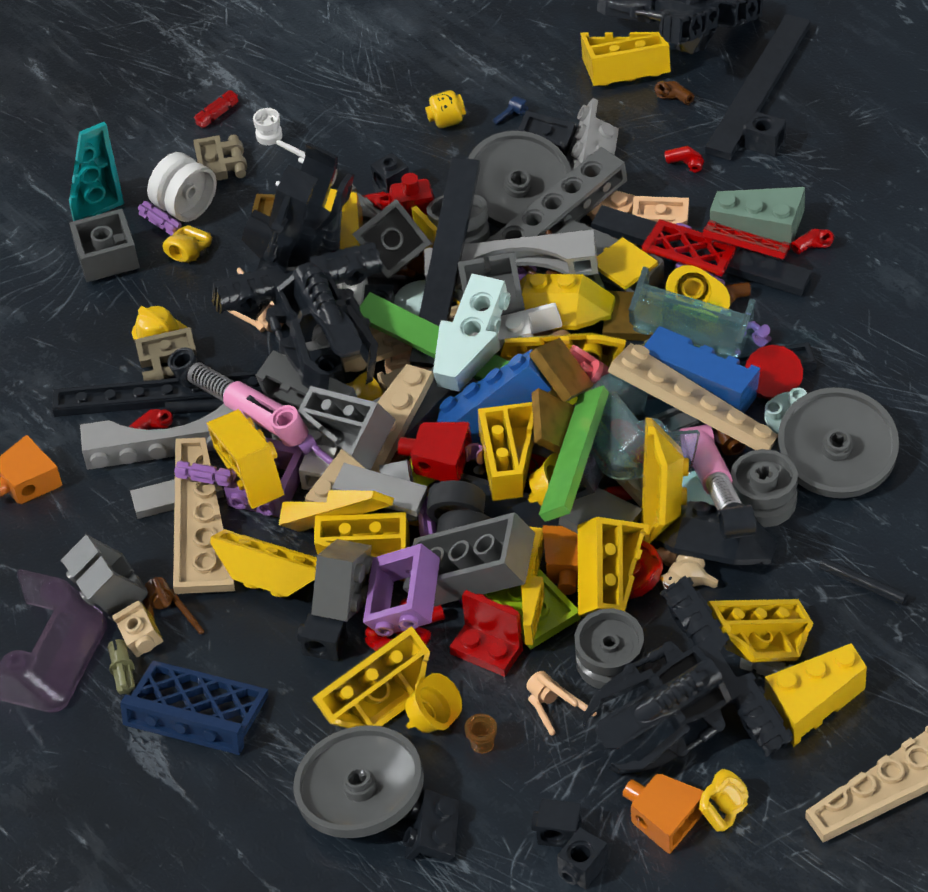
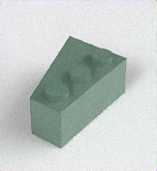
[710,187,805,249]

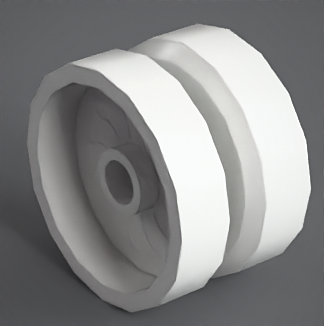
[147,152,217,222]

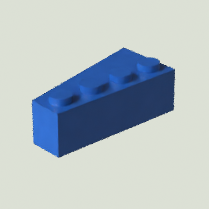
[644,326,760,414]
[437,349,552,444]

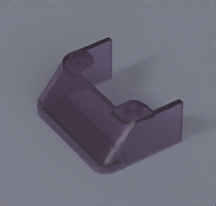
[0,569,107,712]

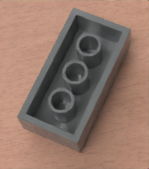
[403,512,535,606]

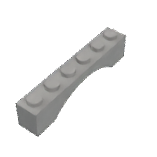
[424,230,598,290]
[80,404,259,470]

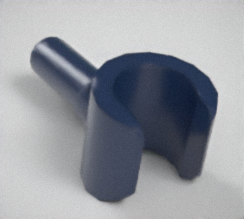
[493,96,528,125]

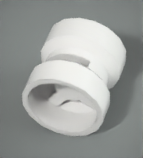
[253,108,282,145]

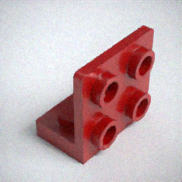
[450,590,523,677]

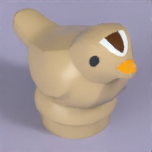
[660,554,718,589]

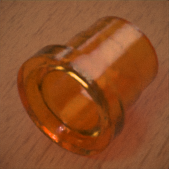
[465,714,497,754]

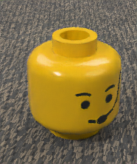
[425,90,466,129]

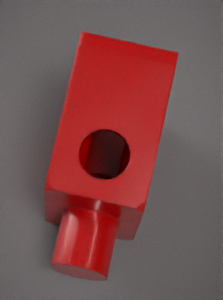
[388,173,435,220]
[397,422,472,481]

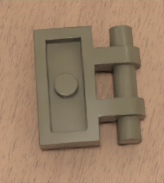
[193,135,247,181]
[135,327,197,381]

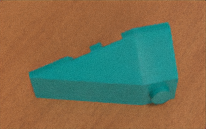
[69,122,124,221]

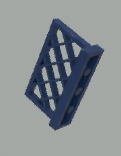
[120,660,268,755]

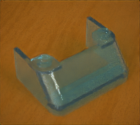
[629,266,756,359]
[574,373,700,480]

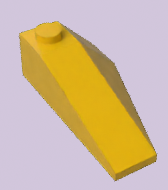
[499,333,626,367]

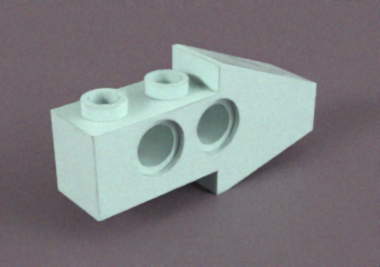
[433,274,510,392]

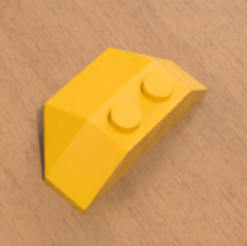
[520,274,615,330]
[641,418,689,544]
[210,529,317,597]
[707,599,813,662]
[312,626,430,728]

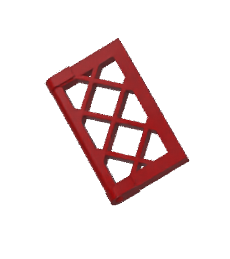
[642,219,738,277]
[702,220,790,259]

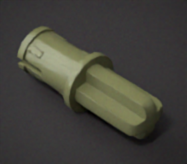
[107,639,135,695]

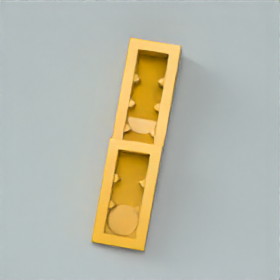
[279,490,394,532]
[521,527,545,645]

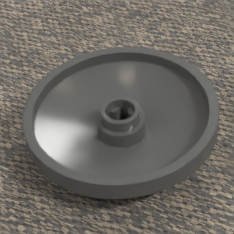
[468,131,571,228]
[777,387,899,498]
[293,725,424,838]

